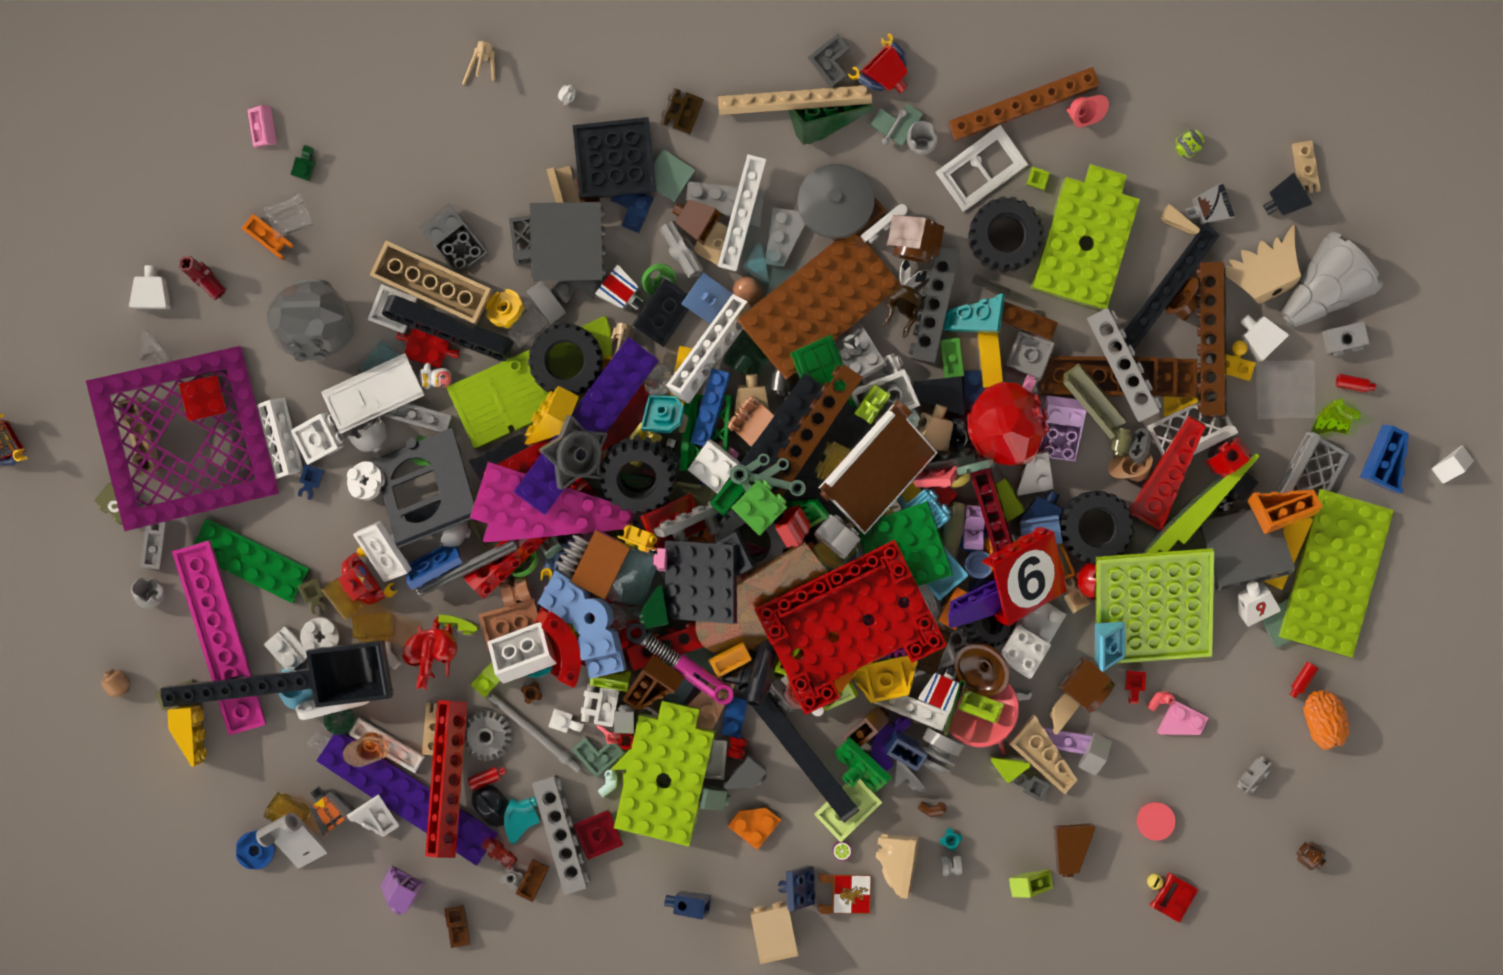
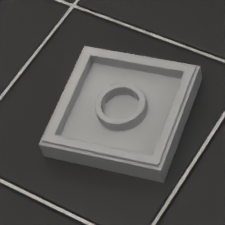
[1005,330,1055,380]

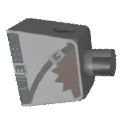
[1185,183,1235,225]

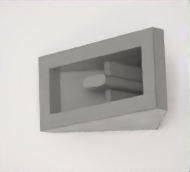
[1078,732,1112,776]

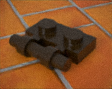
[660,88,704,135]

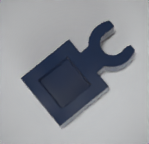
[298,464,325,500]

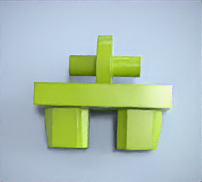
[854,384,891,424]

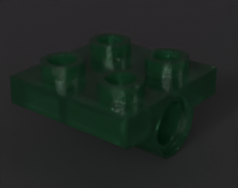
[722,330,769,378]

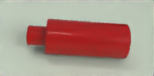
[1335,373,1376,393]
[1289,661,1319,699]
[467,766,507,791]

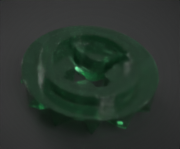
[324,709,355,735]

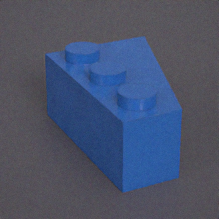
[1359,425,1409,494]

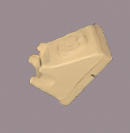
[876,834,920,899]

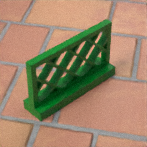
[680,394,732,471]

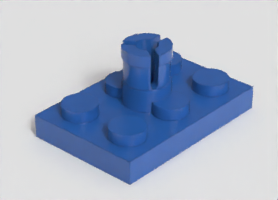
[405,546,462,590]

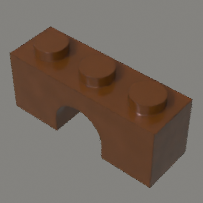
[1001,301,1058,341]

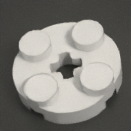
[347,462,385,501]
[300,617,340,651]

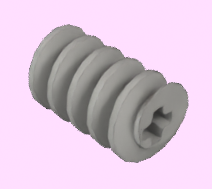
[555,535,589,578]

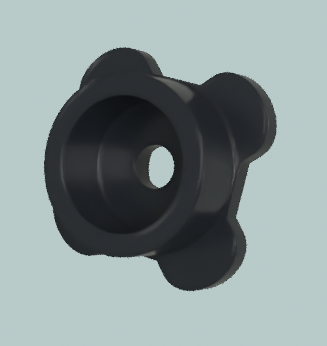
[1217,495,1235,511]

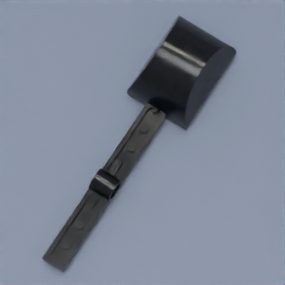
[160,640,394,708]

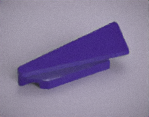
[948,580,1002,628]

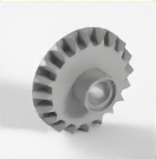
[464,711,512,761]

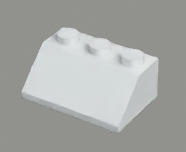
[488,622,557,684]

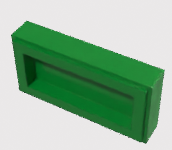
[709,477,745,516]

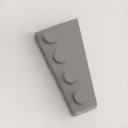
[686,181,764,229]

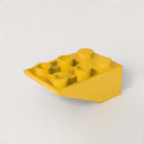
[525,386,579,445]
[167,705,207,767]

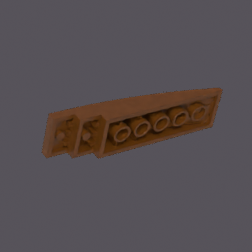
[1040,356,1197,398]

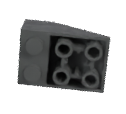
[419,204,487,274]

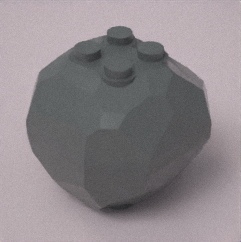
[267,280,354,362]

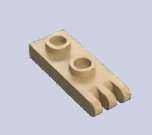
[1292,140,1321,193]
[422,702,437,755]

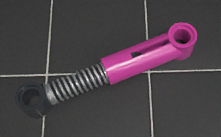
[626,622,733,704]

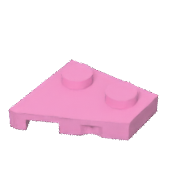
[1157,701,1209,735]

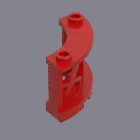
[534,607,581,688]

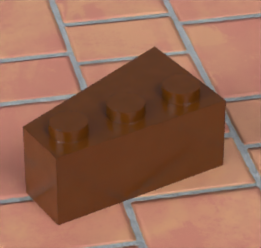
[622,655,685,711]

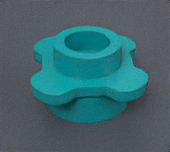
[940,828,963,851]

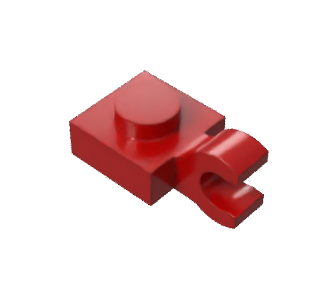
[1125,670,1146,704]

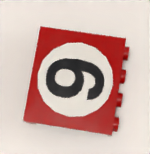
[982,527,1067,626]

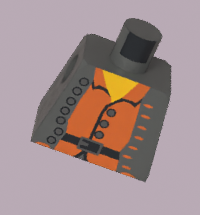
[309,786,355,836]

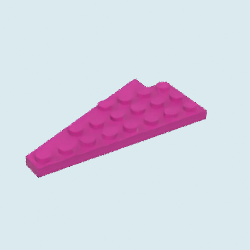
[470,462,635,542]

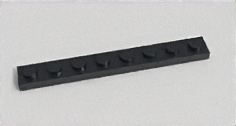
[1112,224,1220,352]

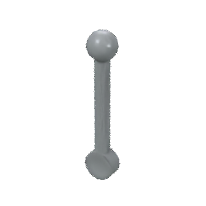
[882,109,906,145]

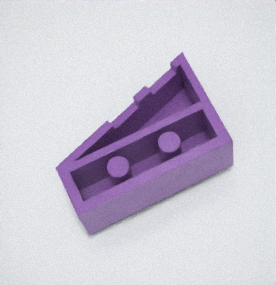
[380,865,425,915]

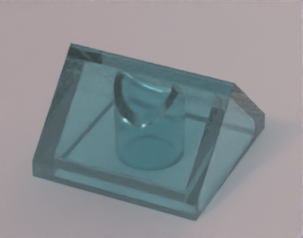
[742,243,769,286]

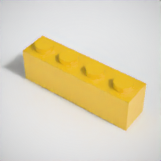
[1261,518,1313,590]

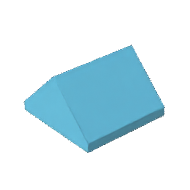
[1095,622,1125,671]

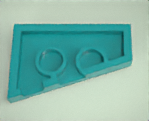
[943,293,1005,333]

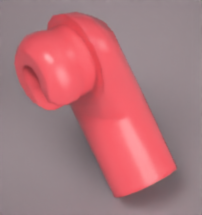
[1146,691,1175,712]

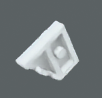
[1016,451,1054,496]
[347,794,399,837]

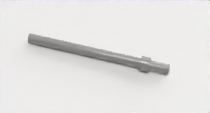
[489,694,582,773]

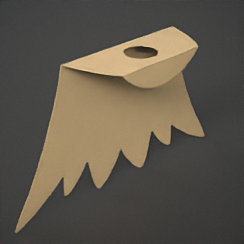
[1226,224,1301,304]

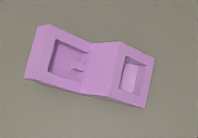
[963,505,985,550]

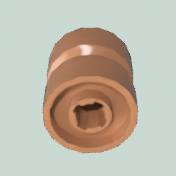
[499,576,532,606]

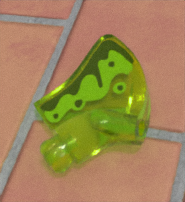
[1311,398,1361,435]

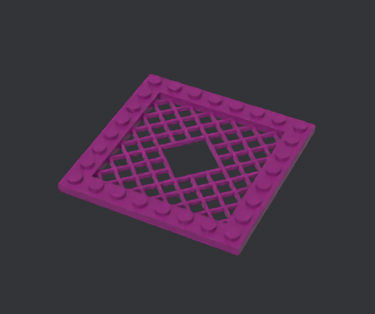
[86,345,279,532]

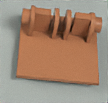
[727,396,774,447]

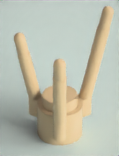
[462,41,496,85]
[611,323,634,354]

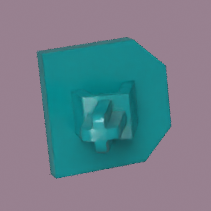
[641,395,685,434]

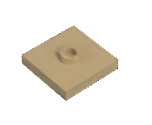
[693,222,728,270]

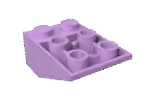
[1038,396,1086,462]

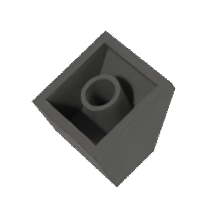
[723,753,767,789]

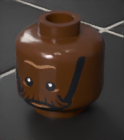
[1296,841,1326,870]

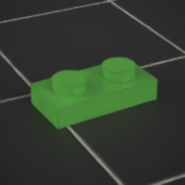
[940,338,964,378]

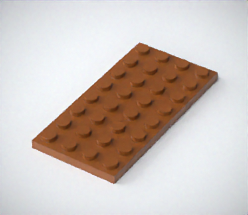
[737,234,901,380]

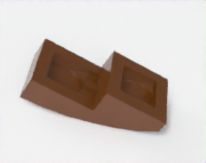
[444,905,471,949]

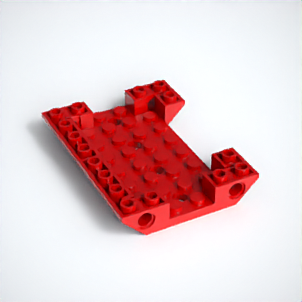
[754,540,947,715]

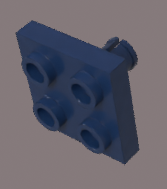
[778,865,816,911]

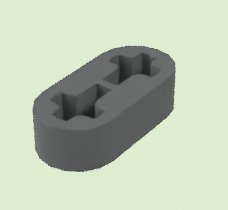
[1129,428,1152,464]

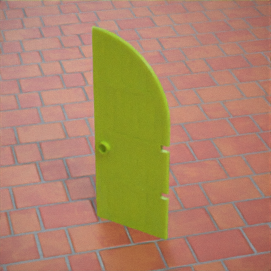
[446,315,612,449]

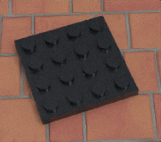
[573,117,657,200]
[665,540,737,624]

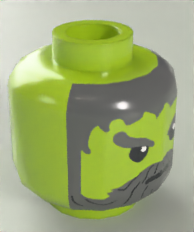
[1175,129,1205,158]

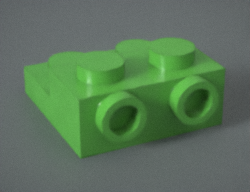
[731,480,787,536]

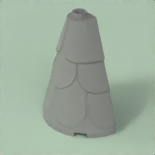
[1280,232,1383,328]

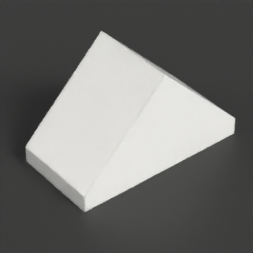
[1431,445,1474,484]

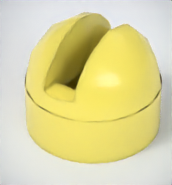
[1147,874,1163,890]

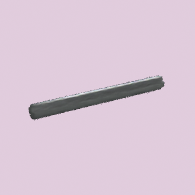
[416,540,518,597]

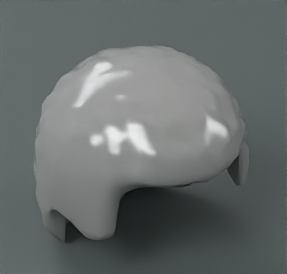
[907,121,938,155]
[131,578,166,608]

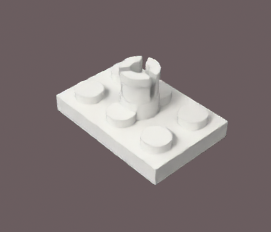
[353,521,412,582]

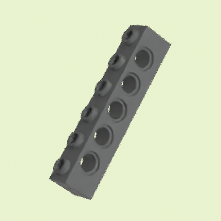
[908,246,960,364]

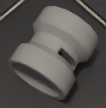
[941,855,962,876]

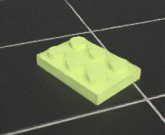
[814,779,882,842]

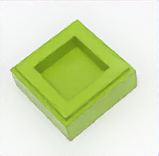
[1026,166,1051,191]

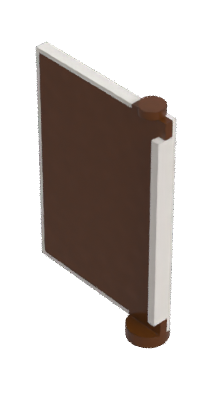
[819,400,938,534]

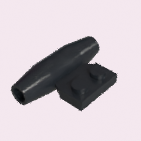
[722,633,779,707]

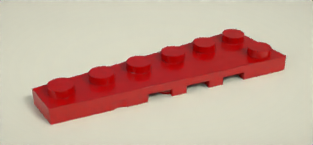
[1130,415,1206,531]

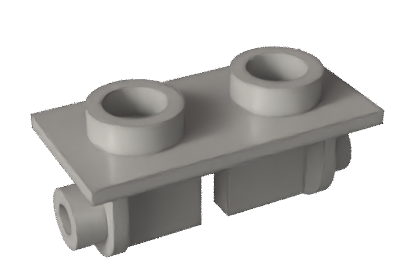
[768,675,799,714]
[1237,756,1273,795]

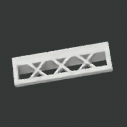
[256,397,303,479]

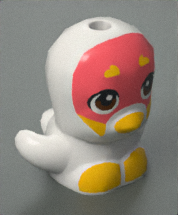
[420,363,452,389]

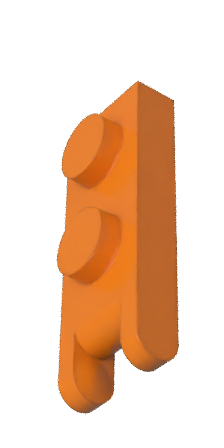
[241,214,295,260]

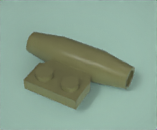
[938,501,966,559]

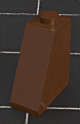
[1054,823,1095,877]

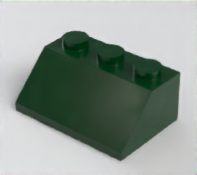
[639,584,672,629]

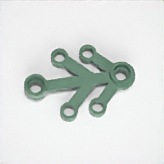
[730,453,806,496]

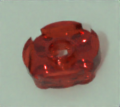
[481,836,518,870]

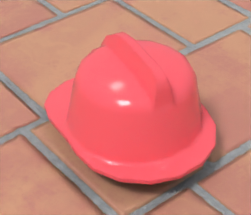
[1066,95,1109,128]

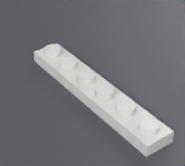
[718,154,766,271]

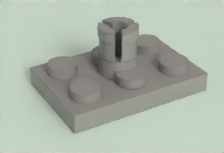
[834,321,886,380]

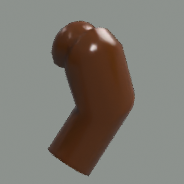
[917,801,947,818]

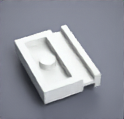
[264,626,307,670]

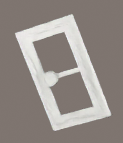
[935,125,1028,212]

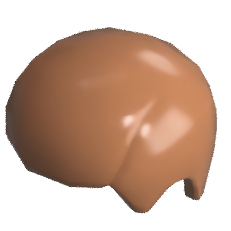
[732,276,763,305]

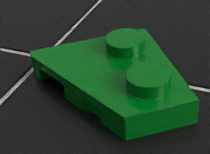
[782,499,829,527]

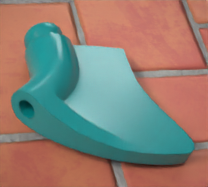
[504,796,540,844]

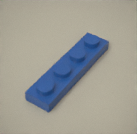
[690,368,731,446]

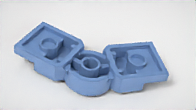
[538,570,627,679]

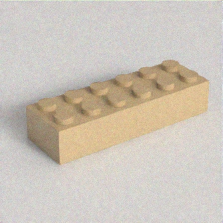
[370,240,493,326]

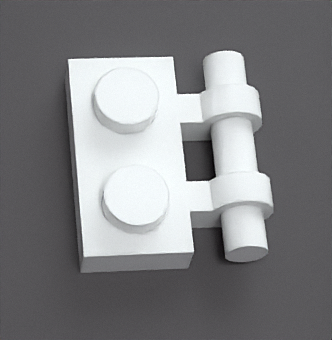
[580,683,619,727]

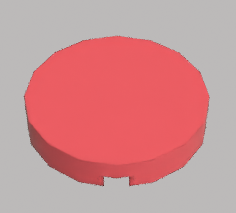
[1136,802,1176,841]

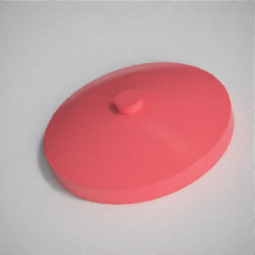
[945,677,1019,748]

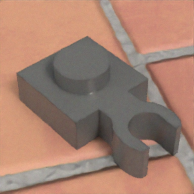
[1014,773,1050,801]

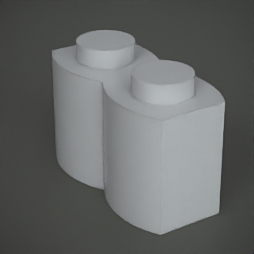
[814,514,860,559]

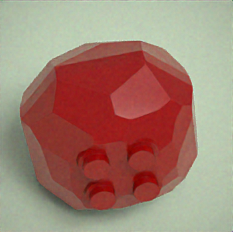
[967,382,1050,466]

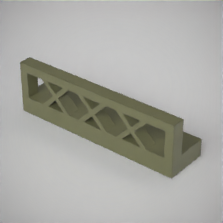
[1063,363,1126,439]

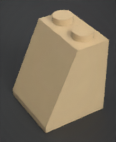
[750,901,798,964]

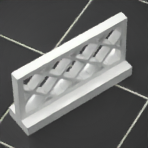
[1147,393,1238,456]

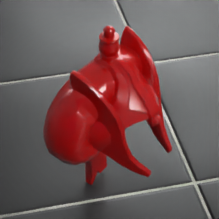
[402,617,457,690]

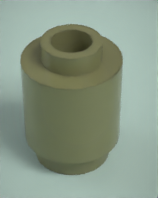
[1110,428,1133,457]

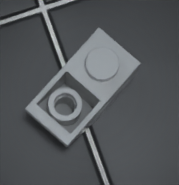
[614,705,636,734]

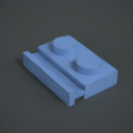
[1020,515,1062,544]

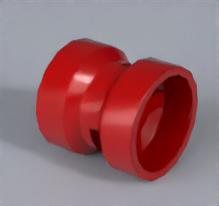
[726,736,748,759]

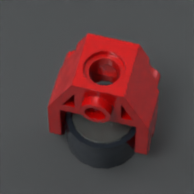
[1204,437,1253,478]

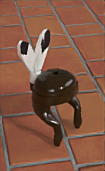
[883,260,927,338]

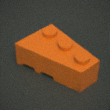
[1248,490,1323,534]

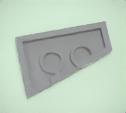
[765,207,805,268]

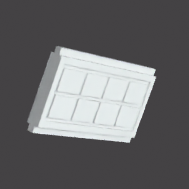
[321,353,424,434]

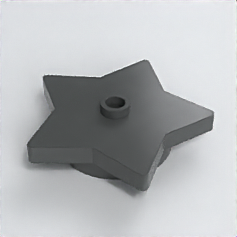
[539,415,607,490]

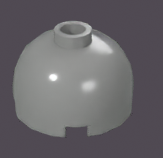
[348,416,388,452]
[439,521,471,548]

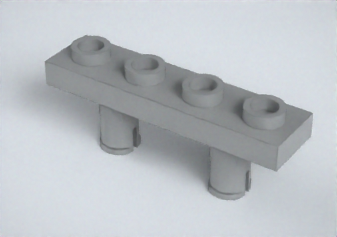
[654,500,719,541]

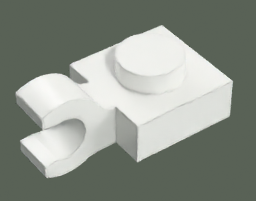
[548,708,584,733]

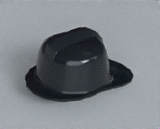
[471,784,509,827]

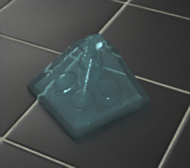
[590,545,657,605]

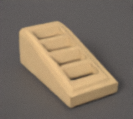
[1160,204,1200,236]

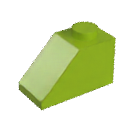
[1009,869,1053,898]

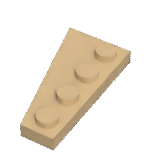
[1008,714,1077,794]

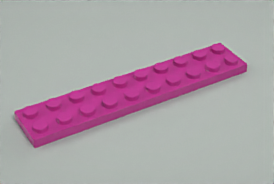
[172,540,267,735]

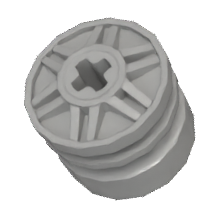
[914,727,964,775]

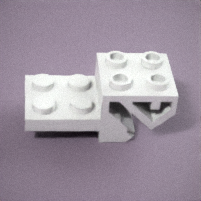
[999,603,1067,679]

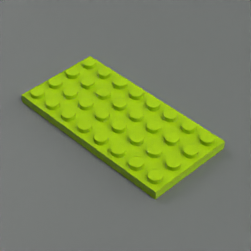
[1279,489,1394,658]

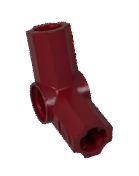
[178,256,227,301]

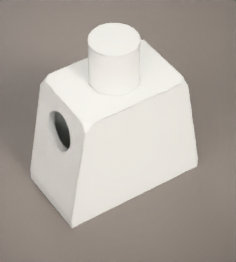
[129,265,171,309]
[1240,314,1289,362]

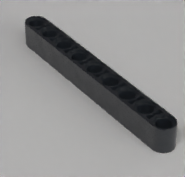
[738,683,860,823]

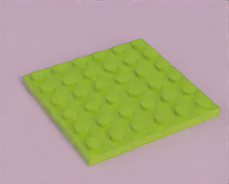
[1096,548,1214,663]

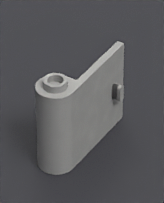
[256,812,329,869]

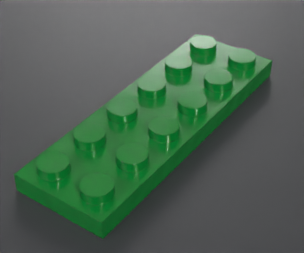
[193,518,310,603]

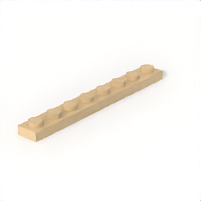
[718,85,872,115]

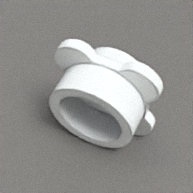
[558,85,576,105]

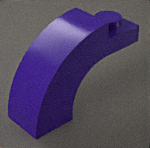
[870,716,911,771]

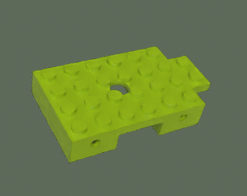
[1030,164,1140,311]
[614,700,717,847]

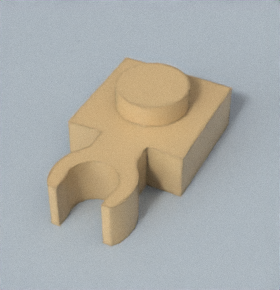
[1064,578,1090,613]

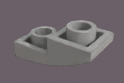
[526,281,566,324]

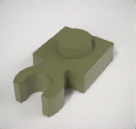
[298,578,326,615]

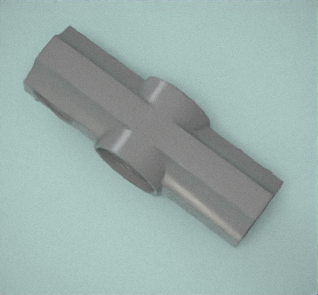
[660,221,703,278]

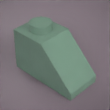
[700,784,730,811]

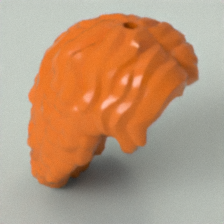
[1303,690,1350,750]

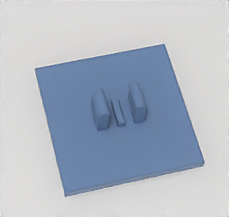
[682,272,733,325]

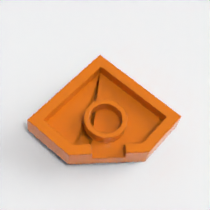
[727,807,781,850]

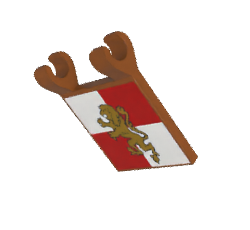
[818,873,871,914]

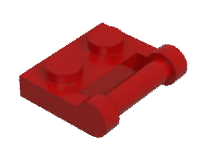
[1149,872,1198,923]

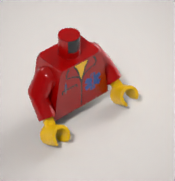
[338,546,398,605]

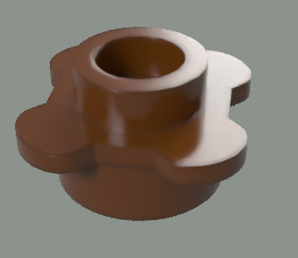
[521,682,543,704]

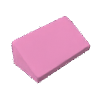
[247,105,277,148]

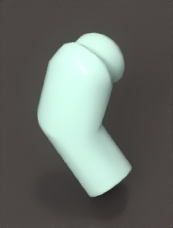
[598,769,618,798]

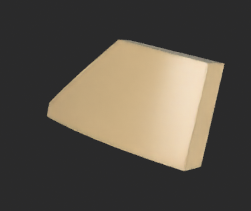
[1049,693,1079,735]

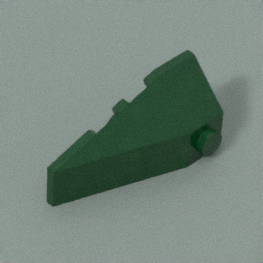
[788,104,873,145]

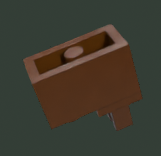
[842,707,890,747]

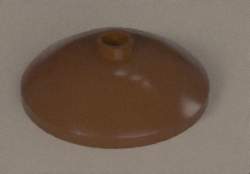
[955,643,1010,696]

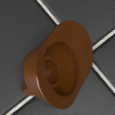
[1165,277,1199,321]

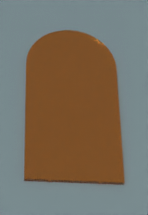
[695,541,829,654]

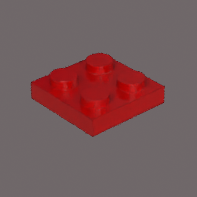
[178,375,227,422]

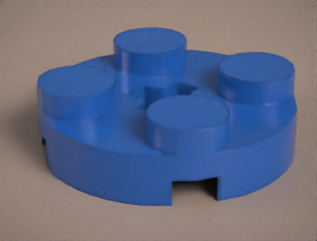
[236,830,276,869]

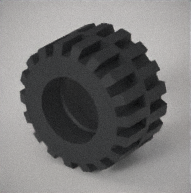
[960,615,1013,647]

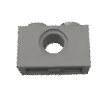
[1322,322,1370,356]

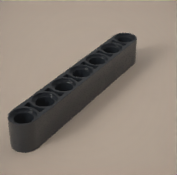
[381,295,514,361]

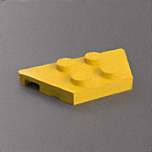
[852,655,918,703]

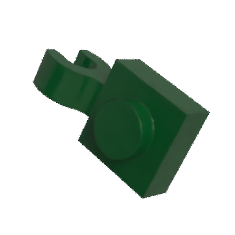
[290,145,315,181]

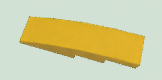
[977,332,1003,387]

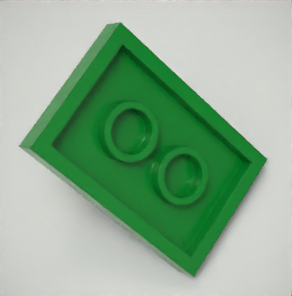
[833,737,892,792]

